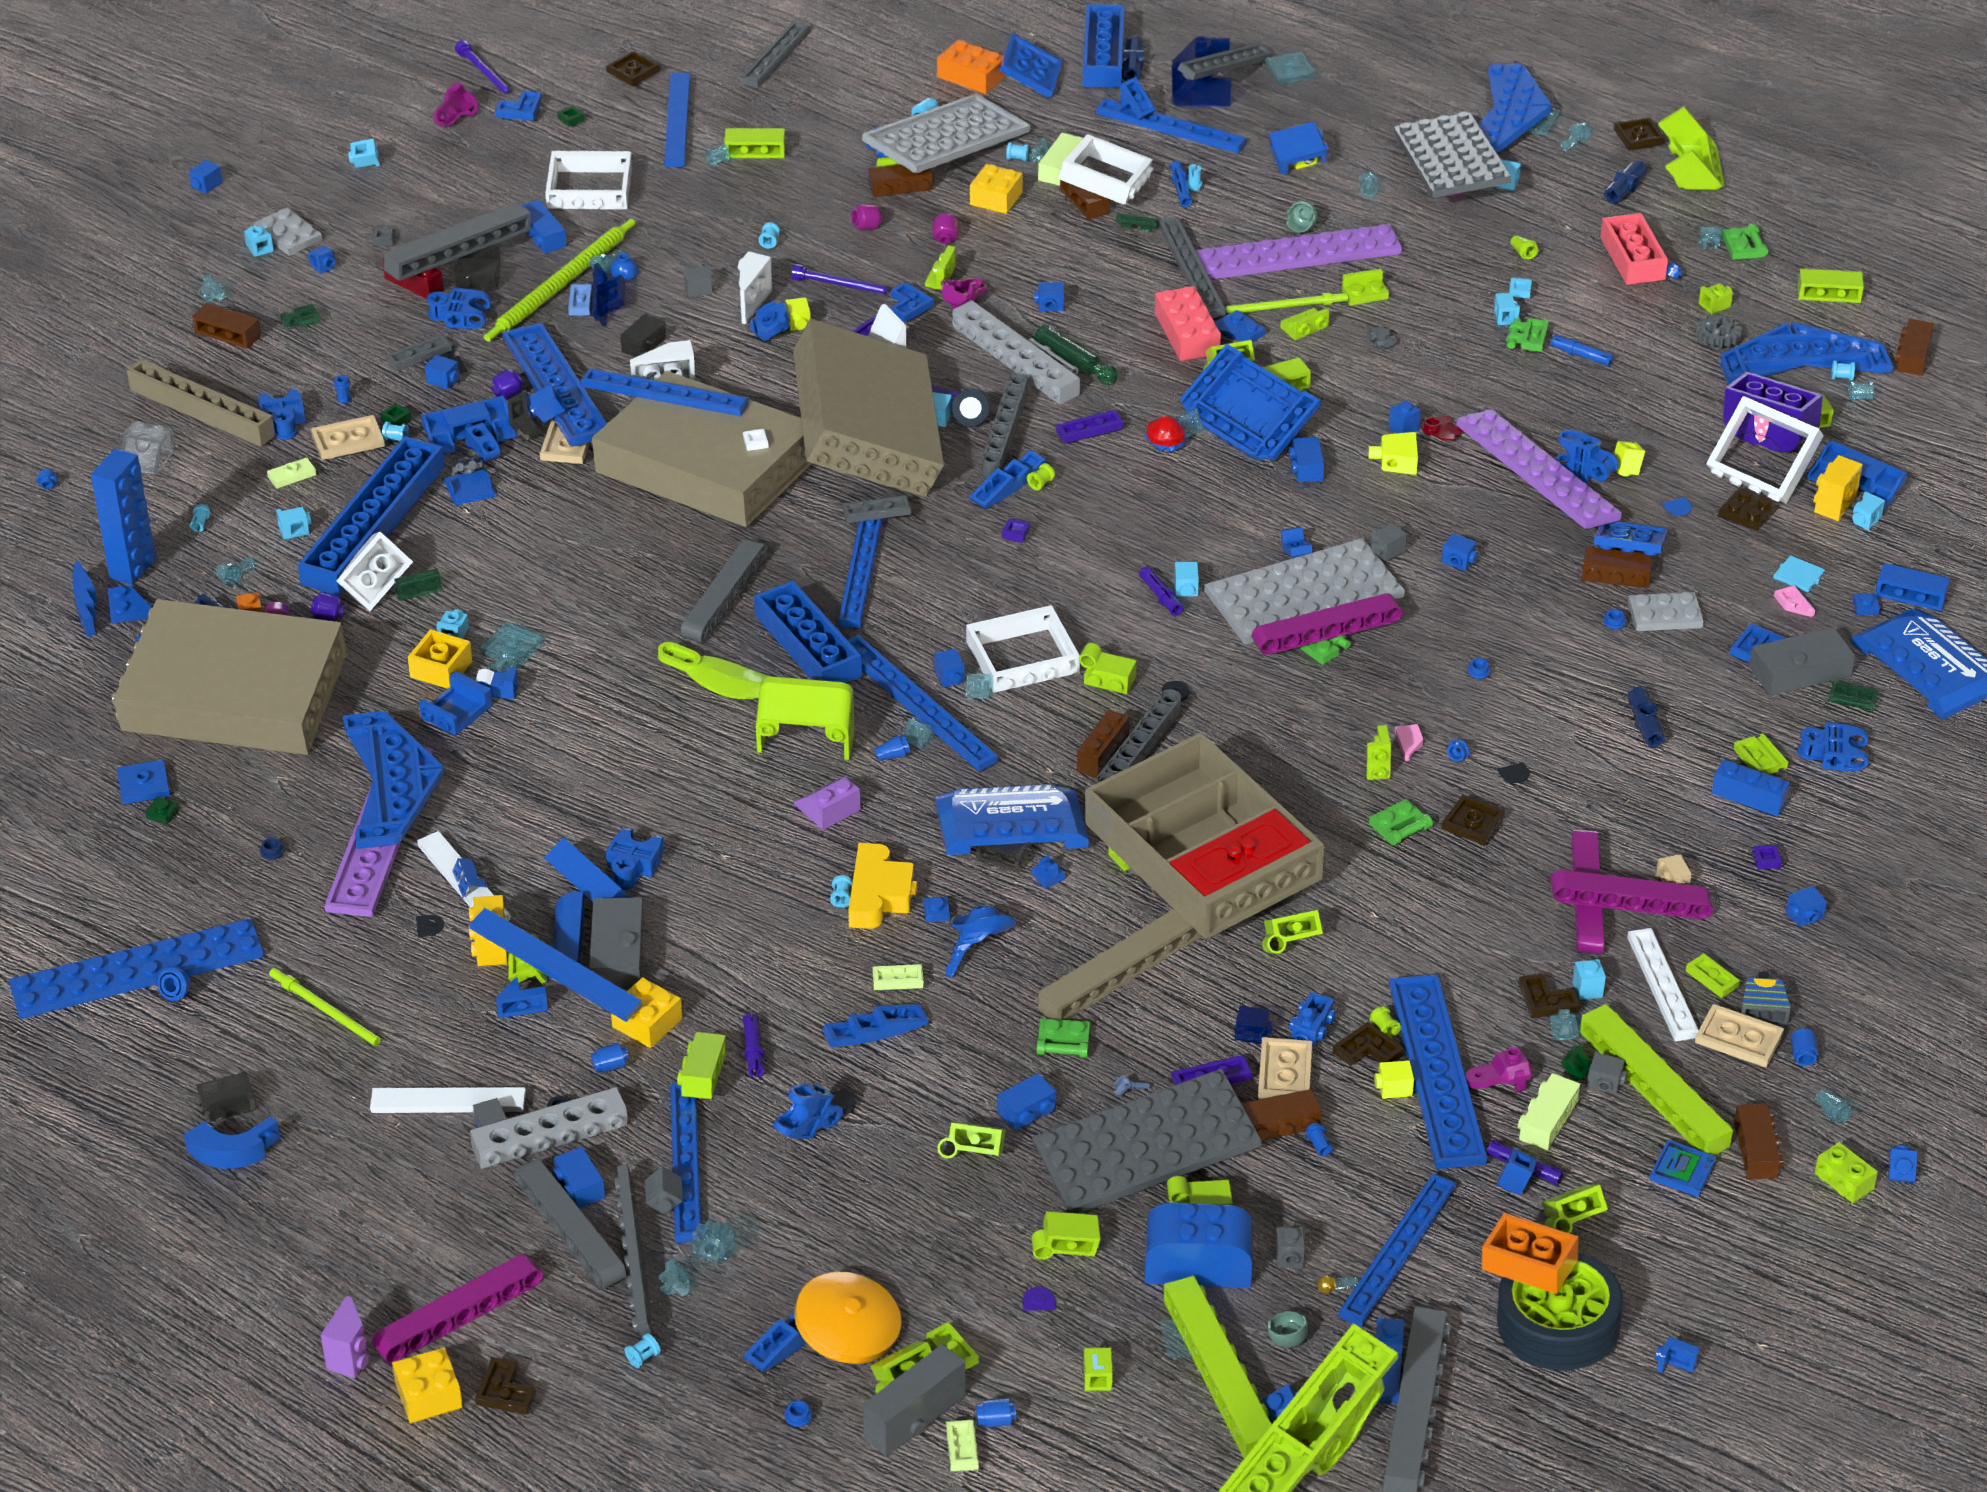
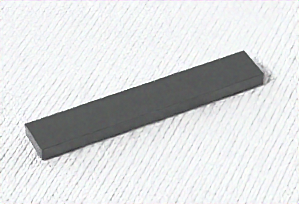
[740,21,810,88]

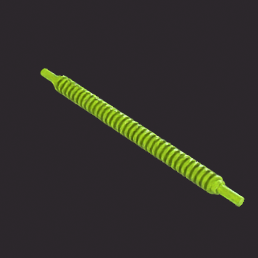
[484,219,635,342]

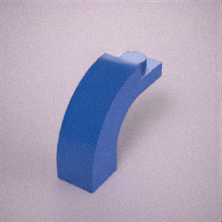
[184,1116,280,1169]

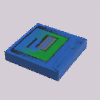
[1650,1140,1717,1197]

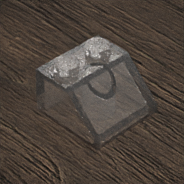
[120,421,175,474]

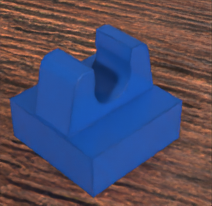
[1032,855,1065,889]

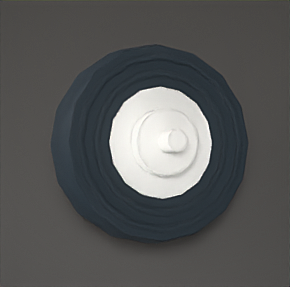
[952,388,989,427]

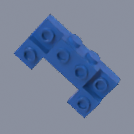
[421,396,517,455]
[1807,440,1908,512]

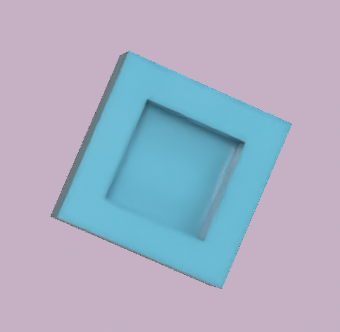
[1509,278,1532,298]

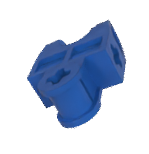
[427,288,491,329]
[259,388,306,440]
[1556,430,1619,484]
[1797,722,1868,771]
[606,827,664,890]
[773,1083,843,1139]

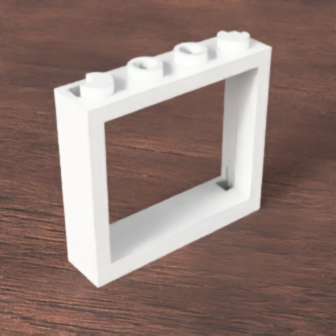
[1059,134,1153,205]
[546,151,632,209]
[1706,396,1823,504]
[966,605,1080,693]

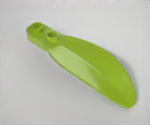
[658,642,772,699]

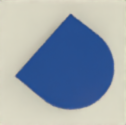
[1662,497,1692,516]

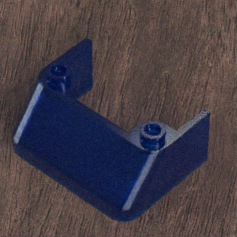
[1171,36,1231,107]

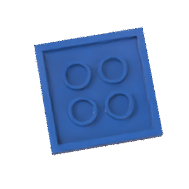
[999,33,1062,98]
[1594,521,1669,555]

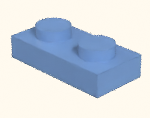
[568,284,592,316]

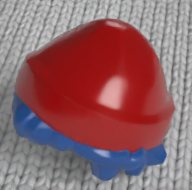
[1144,415,1187,453]

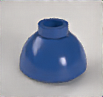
[610,253,639,280]
[157,967,191,1002]

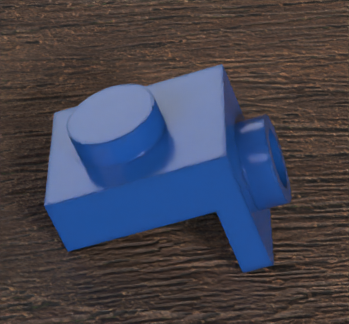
[1281,527,1312,558]
[1888,1145,1917,1183]
[1655,1337,1700,1373]
[1261,1384,1299,1424]

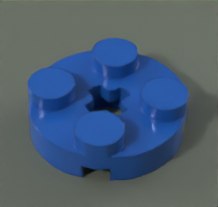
[750,302,790,341]

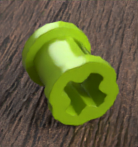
[1027,463,1055,491]
[1369,1006,1401,1038]

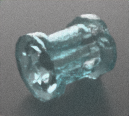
[705,144,730,167]
[1359,172,1378,198]
[1848,382,1874,401]
[487,652,517,673]

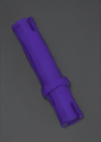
[1139,566,1183,616]
[742,1013,764,1077]
[1486,1140,1564,1186]

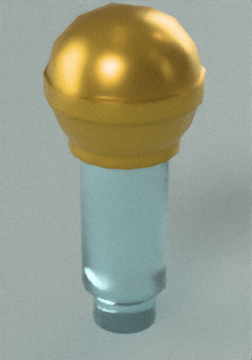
[1317,1275,1358,1294]

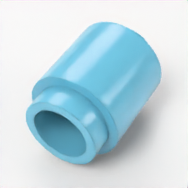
[912,98,939,116]

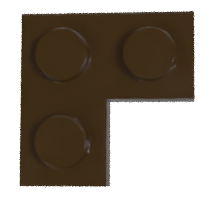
[1518,974,1580,1019]
[1332,1022,1404,1066]
[475,1357,536,1415]

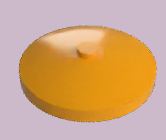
[794,1272,901,1364]

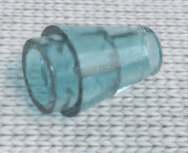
[1815,1090,1852,1124]

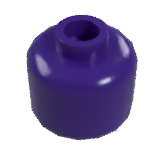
[491,369,524,401]
[310,592,345,622]

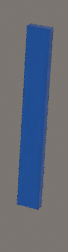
[664,73,690,167]
[1096,99,1247,153]
[581,368,748,416]
[838,518,883,629]
[469,908,642,1022]
[670,1083,702,1243]
[1338,1173,1456,1327]

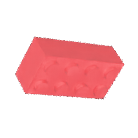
[1600,213,1668,285]
[1154,286,1221,361]

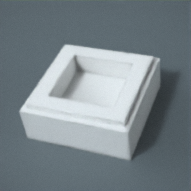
[743,429,769,451]

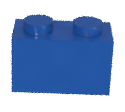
[1289,437,1324,482]
[997,1073,1056,1130]
[552,1147,605,1208]

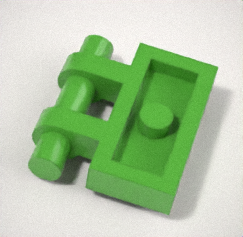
[1506,318,1549,352]
[1298,635,1351,665]

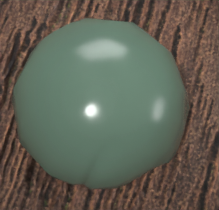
[1287,200,1317,233]
[1268,1311,1308,1348]

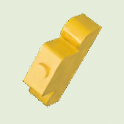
[849,843,917,929]

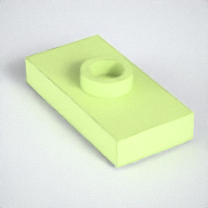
[267,458,316,489]
[873,964,923,990]
[946,1420,978,1471]

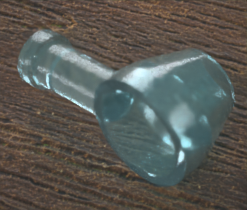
[1561,123,1592,151]
[590,250,624,275]
[215,557,256,586]

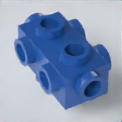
[1289,992,1336,1046]

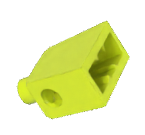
[1368,432,1418,475]

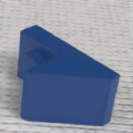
[1120,77,1156,120]
[496,977,548,1018]

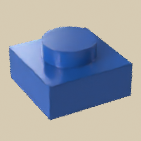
[1852,593,1880,615]
[923,897,950,922]

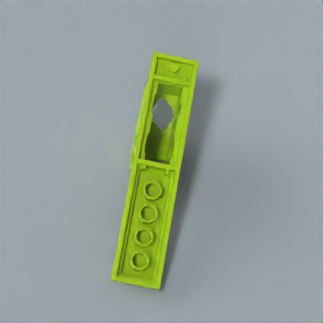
[1218,1323,1398,1492]

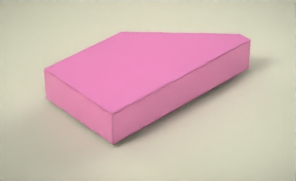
[1774,586,1815,617]
[1395,724,1423,761]

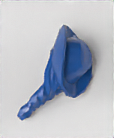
[945,906,1016,978]

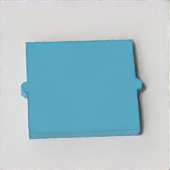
[1773,555,1825,592]

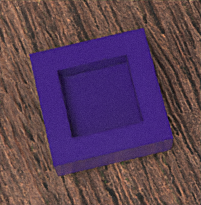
[1002,518,1030,543]
[1752,845,1782,870]

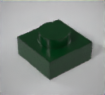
[557,105,585,127]
[380,403,411,426]
[145,797,179,824]
[1561,1045,1592,1081]

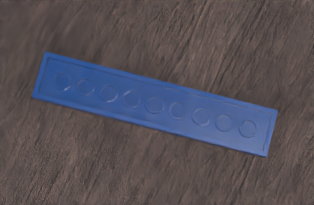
[502,323,607,447]
[8,918,263,1020]
[1388,974,1487,1169]

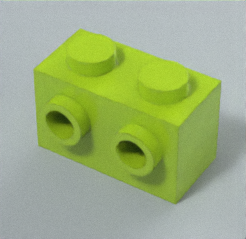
[1815,1142,1878,1203]

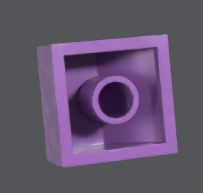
[794,777,860,830]
[321,1296,369,1379]

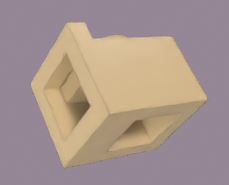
[1656,854,1691,885]

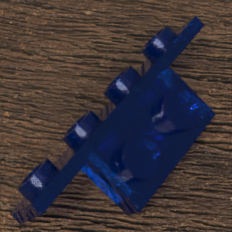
[591,262,625,327]

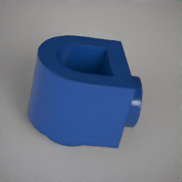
[308,246,335,274]

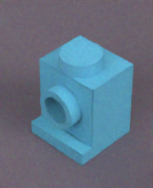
[348,138,380,168]
[244,226,273,257]
[1494,293,1520,325]
[1852,492,1885,530]
[276,507,312,540]
[436,609,469,639]

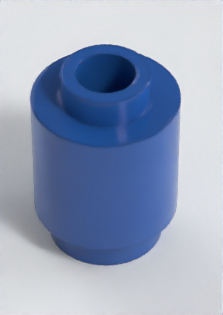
[1790,1028,1818,1066]
[590,1042,629,1073]
[976,1398,1016,1428]

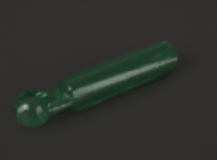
[1034,325,1118,385]

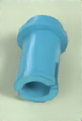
[1187,164,1202,191]
[189,504,211,532]

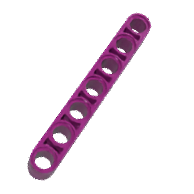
[1251,593,1403,655]
[1571,829,1604,954]
[1550,870,1713,919]
[371,1254,543,1363]

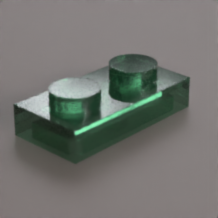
[1116,213,1158,232]
[394,568,442,601]
[1828,680,1879,711]

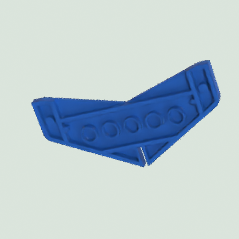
[1478,63,1552,154]
[1720,322,1893,384]
[343,711,443,849]

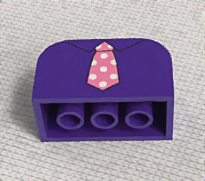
[1723,371,1823,452]

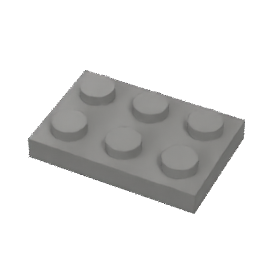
[254,207,322,256]
[1628,592,1704,631]

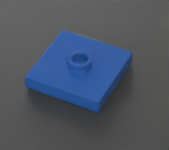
[117,759,170,804]

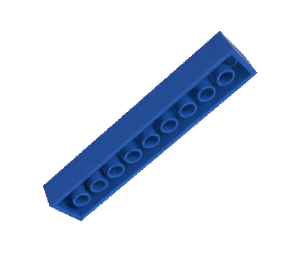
[298,436,445,596]

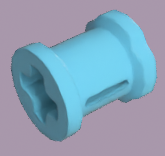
[1006,142,1029,162]
[759,222,780,249]
[1831,360,1855,381]
[382,422,409,441]
[830,875,853,907]
[624,1333,660,1368]

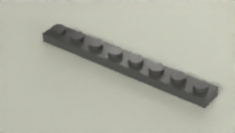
[1178,43,1273,80]
[1158,216,1226,319]
[614,1164,653,1337]

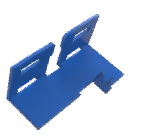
[452,858,487,898]

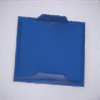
[444,469,497,506]

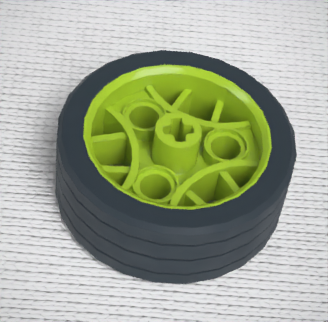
[1497,1252,1623,1371]

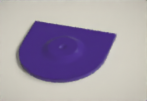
[1023,1287,1055,1311]

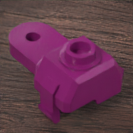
[433,82,478,127]
[941,278,987,309]
[1466,1047,1532,1093]

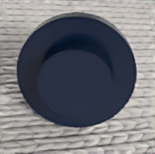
[260,838,284,860]

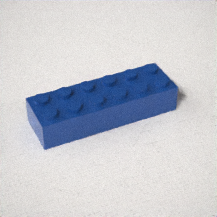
[1083,4,1124,89]
[91,448,156,585]
[754,580,862,683]

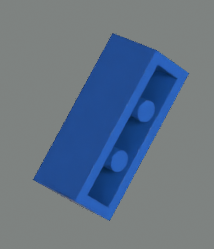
[520,200,566,254]
[1876,563,1950,611]
[1712,759,1790,817]

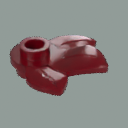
[1421,416,1464,441]

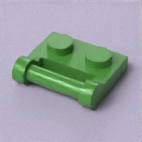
[1722,224,1768,260]
[1369,799,1433,846]
[1037,1018,1090,1058]

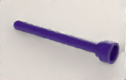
[455,40,510,94]
[791,264,888,294]

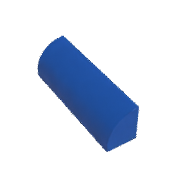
[544,837,630,902]
[550,892,584,978]

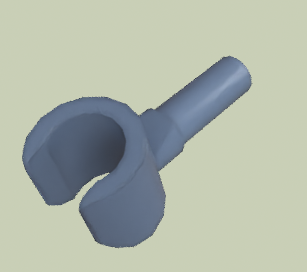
[1112,1076,1150,1096]

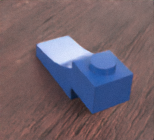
[1376,1317,1404,1403]

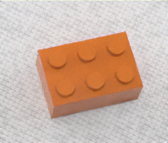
[937,40,1006,94]
[1482,1213,1578,1294]

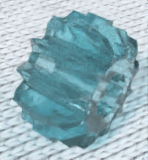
[691,1219,736,1264]

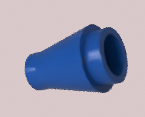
[874,735,910,761]

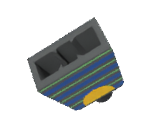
[1741,971,1791,1026]

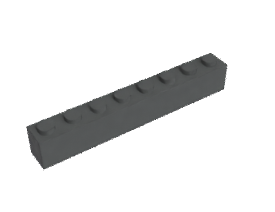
[384,202,531,281]
[1383,1306,1451,1492]

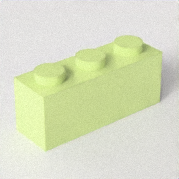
[1038,133,1083,185]
[1518,1073,1580,1151]

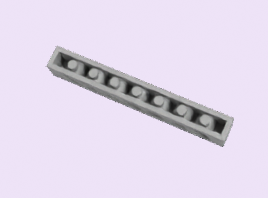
[952,301,1080,405]

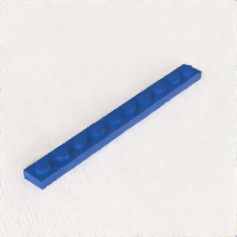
[847,634,997,772]

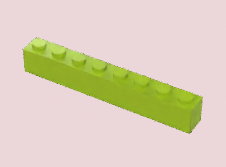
[1580,1004,1733,1155]
[1163,1276,1272,1459]

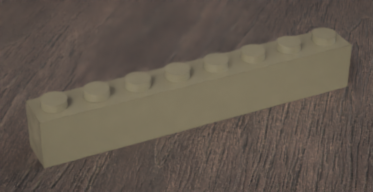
[127,359,275,447]
[1038,909,1202,1020]

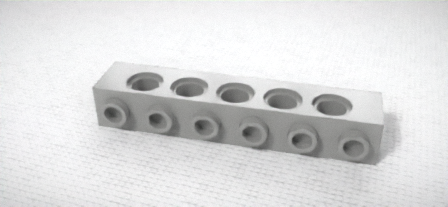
[470,1087,628,1169]

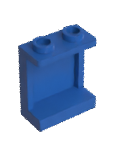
[1269,122,1329,175]
[419,671,492,736]

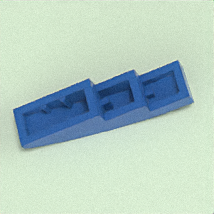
[969,450,1047,509]
[73,561,97,637]
[822,1004,929,1047]
[743,1311,807,1372]

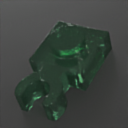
[280,304,320,328]

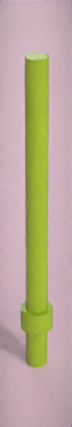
[1225,293,1348,314]
[269,968,381,1047]

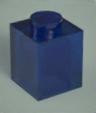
[1235,1005,1273,1045]

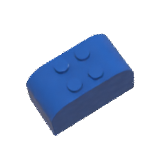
[1145,1203,1253,1288]

